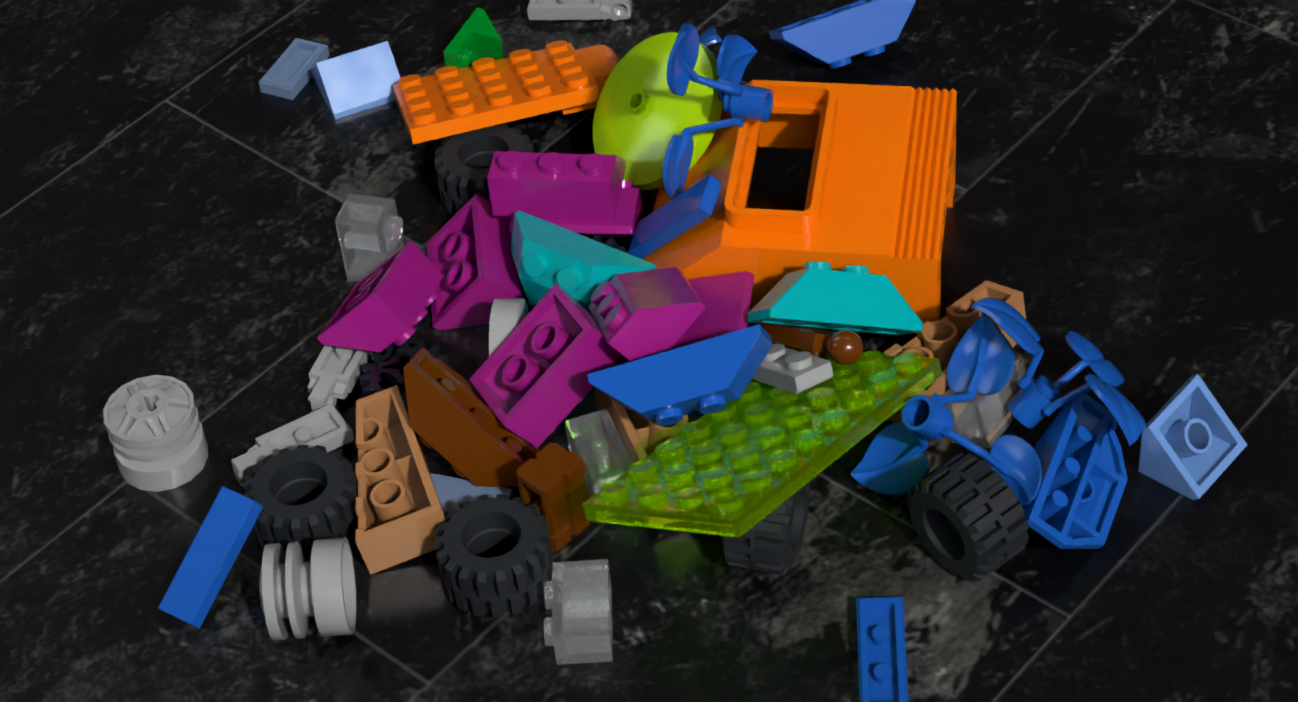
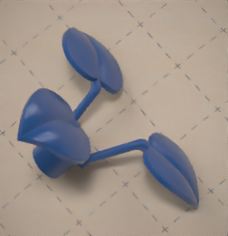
[663,23,773,200]
[971,298,1146,446]
[851,314,1042,507]

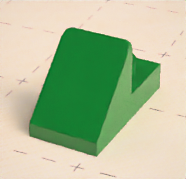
[443,8,504,70]

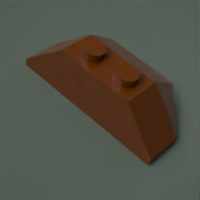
[403,347,539,487]

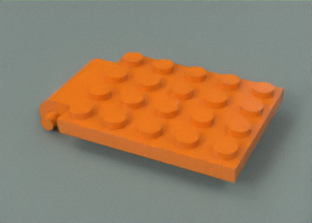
[392,40,620,144]

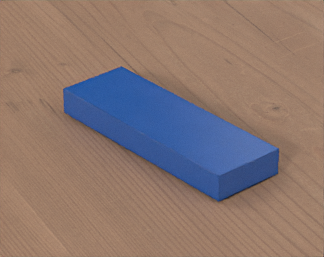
[627,175,722,259]
[158,486,264,629]
[856,597,909,702]

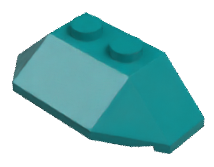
[510,210,656,317]
[748,262,923,336]

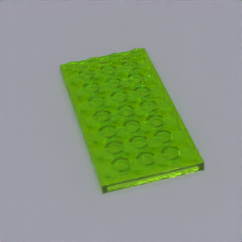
[583,349,942,538]

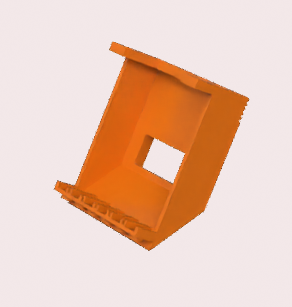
[643,80,957,324]

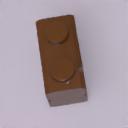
[516,442,591,552]

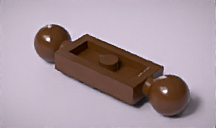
[747,322,863,366]

